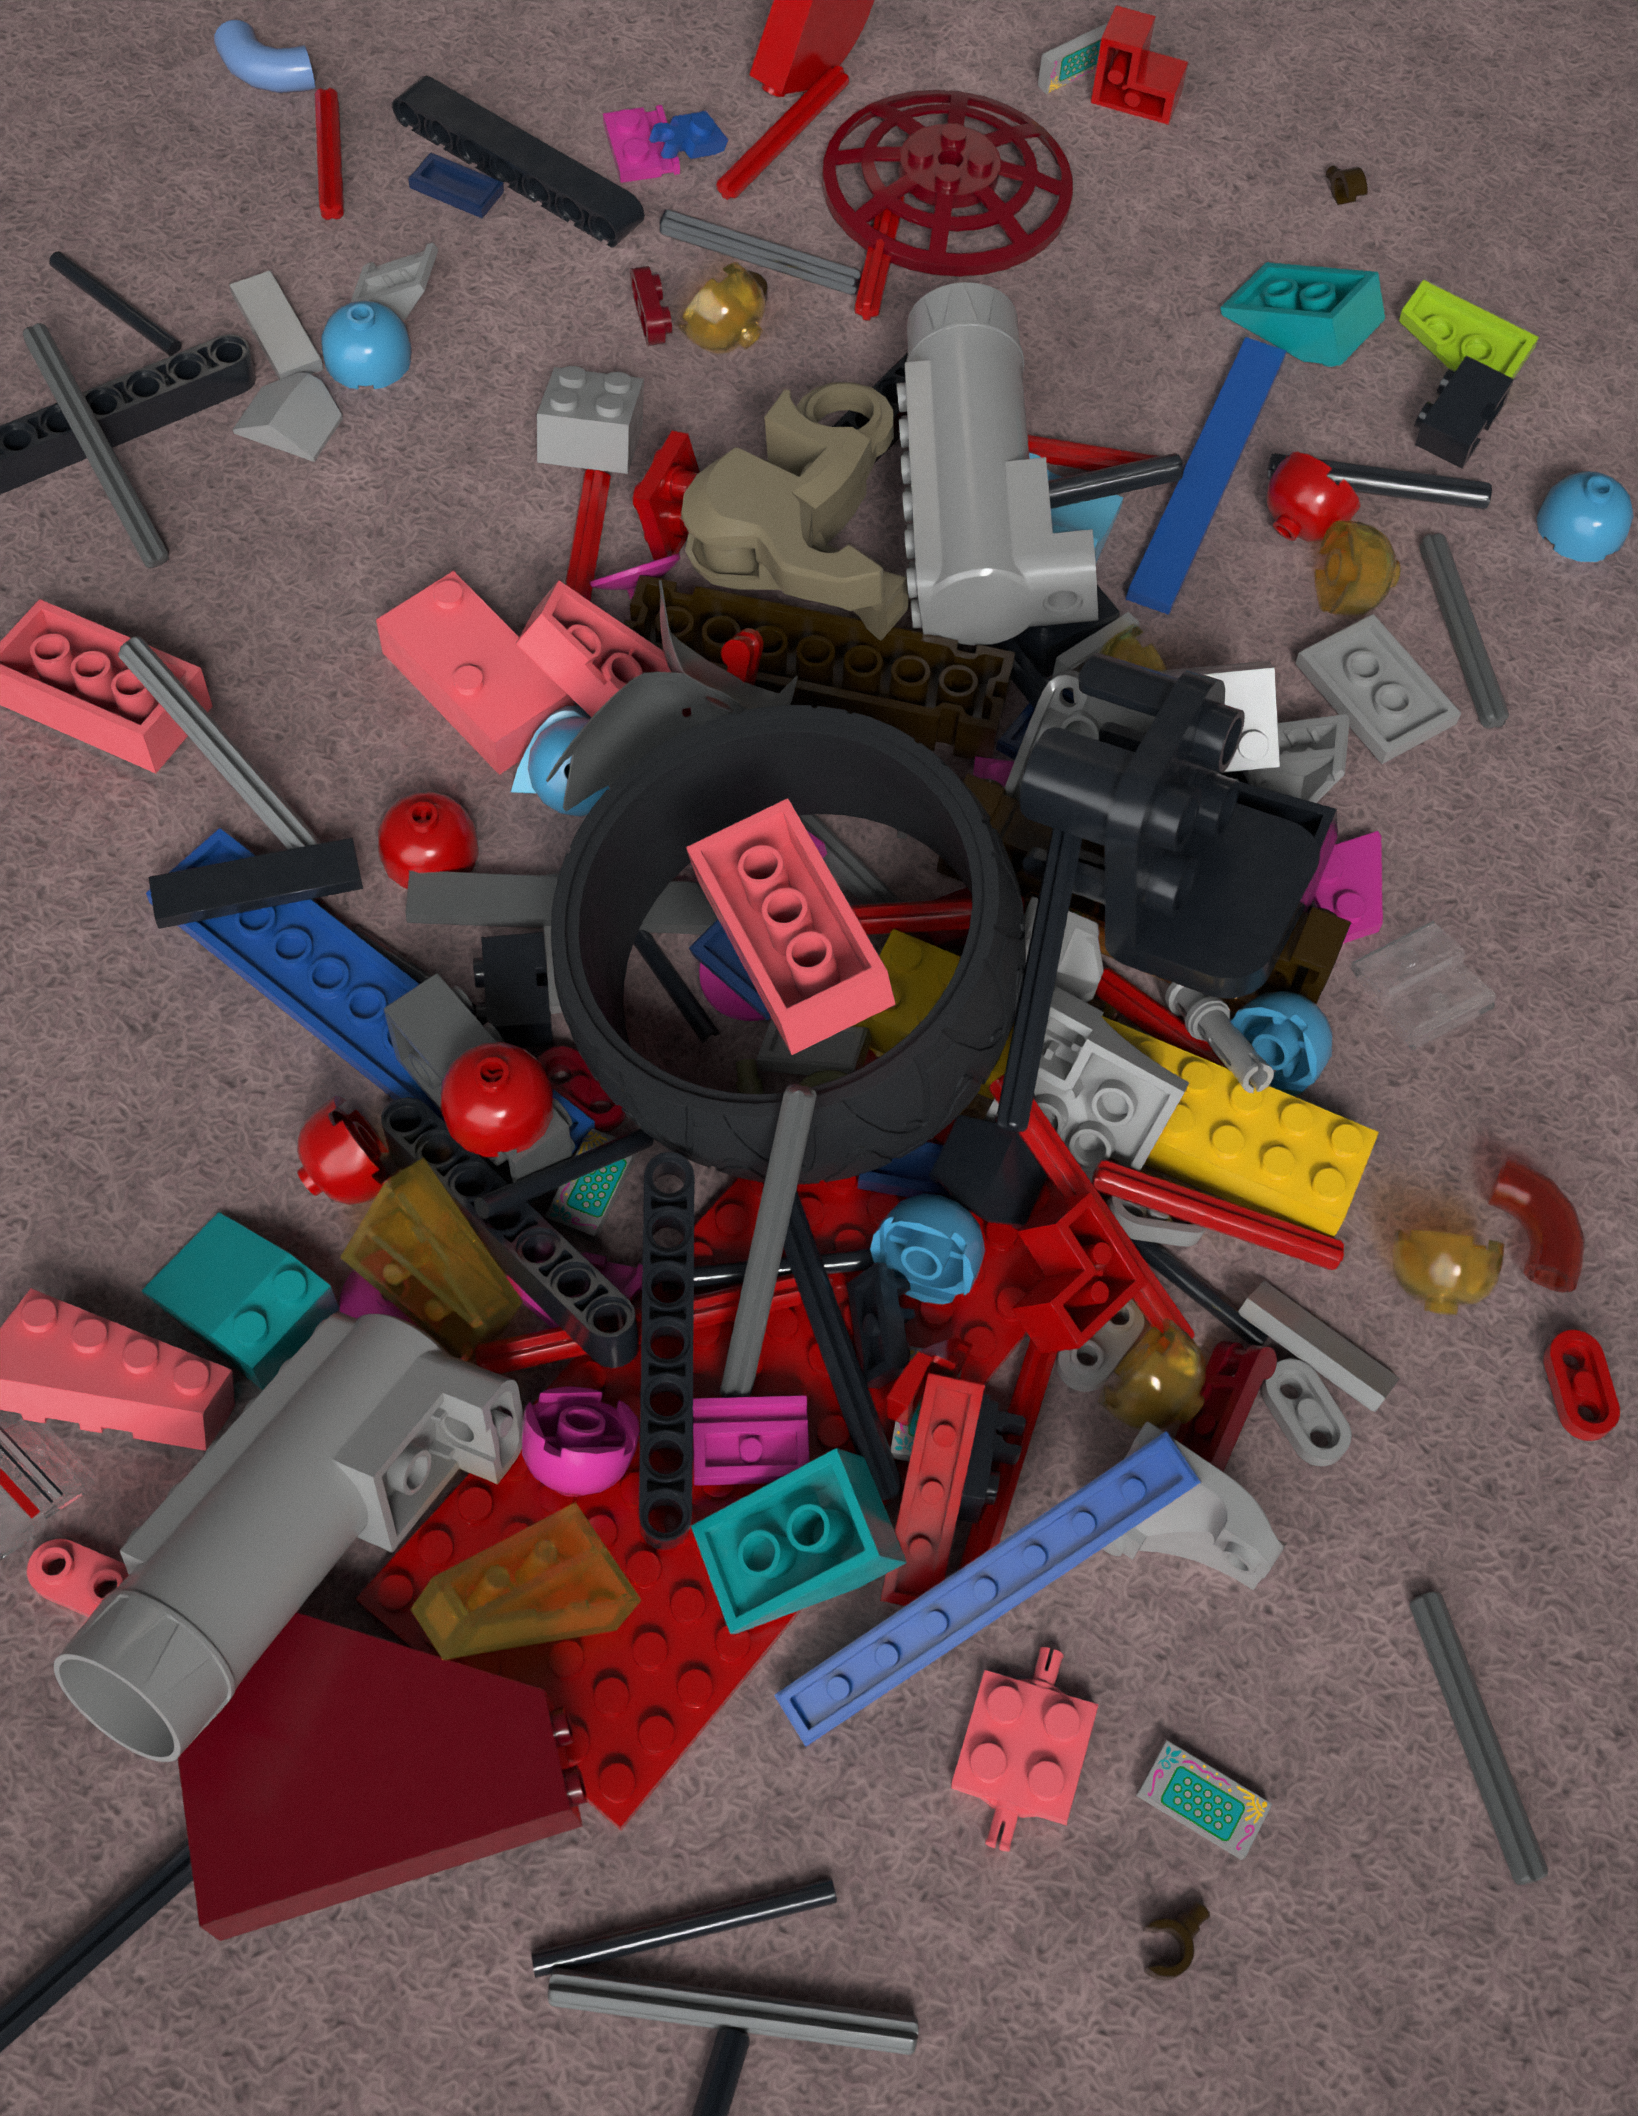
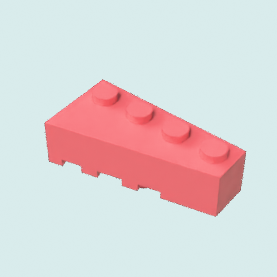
[516,580,691,718]
[0,1289,235,1451]

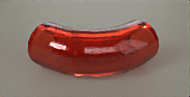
[1487,1156,1585,1293]

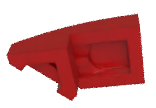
[887,1338,972,1427]

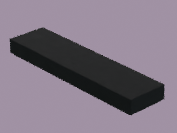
[148,837,363,929]

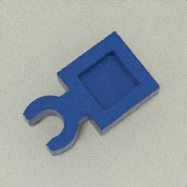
[649,111,728,159]

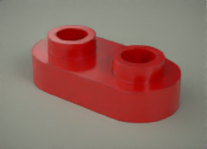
[1543,1330,1620,1441]

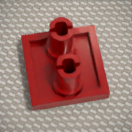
[632,431,700,561]

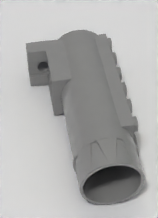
[897,282,1098,645]
[53,1312,524,1762]

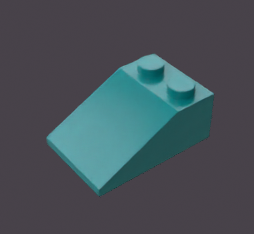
[1220,262,1385,367]
[141,1212,339,1390]
[691,1448,907,1634]

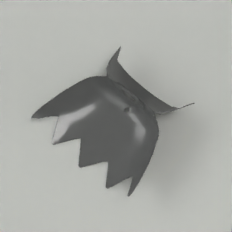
[546,580,798,811]

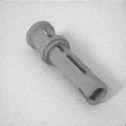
[1165,982,1274,1093]

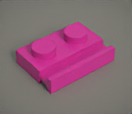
[603,105,680,183]
[693,1396,809,1486]

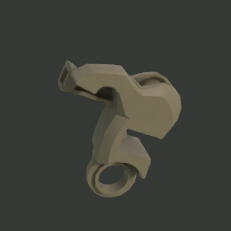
[681,382,908,640]

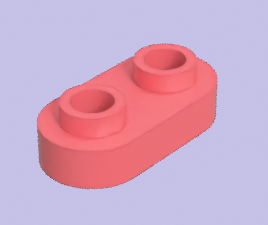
[27,1539,129,1617]

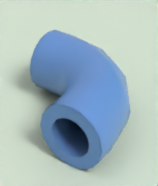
[214,20,315,93]

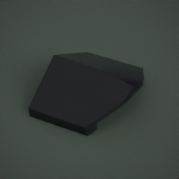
[929,1115,1048,1229]

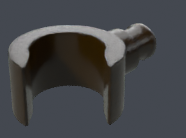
[1326,166,1368,205]
[1143,1901,1210,1981]

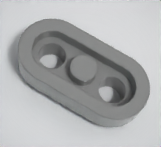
[1106,1196,1207,1247]
[1056,1299,1145,1392]
[1262,1359,1352,1466]

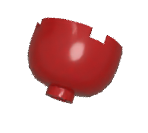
[1266,451,1361,542]
[378,792,479,889]
[441,1042,553,1157]
[297,1096,401,1205]

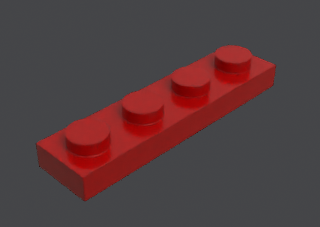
[880,1371,985,1606]

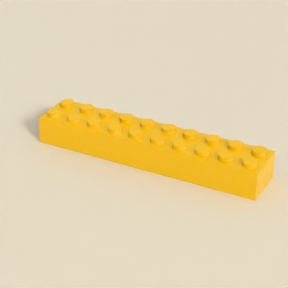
[853,929,1379,1238]

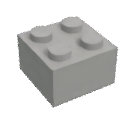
[537,366,644,474]

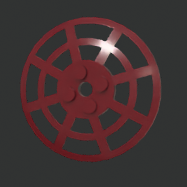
[822,90,1073,277]

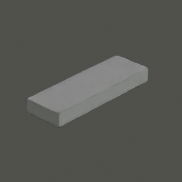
[229,270,323,380]
[1238,1281,1400,1412]

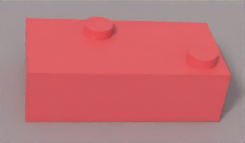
[376,571,574,775]
[0,599,213,774]
[686,798,895,1055]

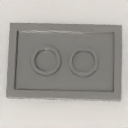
[1295,614,1461,764]

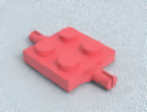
[951,1647,1098,1852]

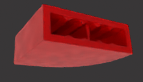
[749,0,874,97]

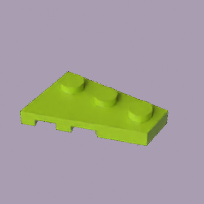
[1399,280,1539,379]

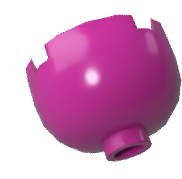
[522,1386,640,1497]

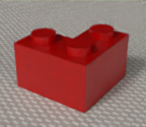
[1091,5,1188,125]
[1011,1192,1149,1353]

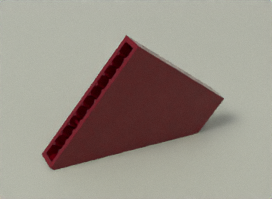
[177,1612,588,1941]

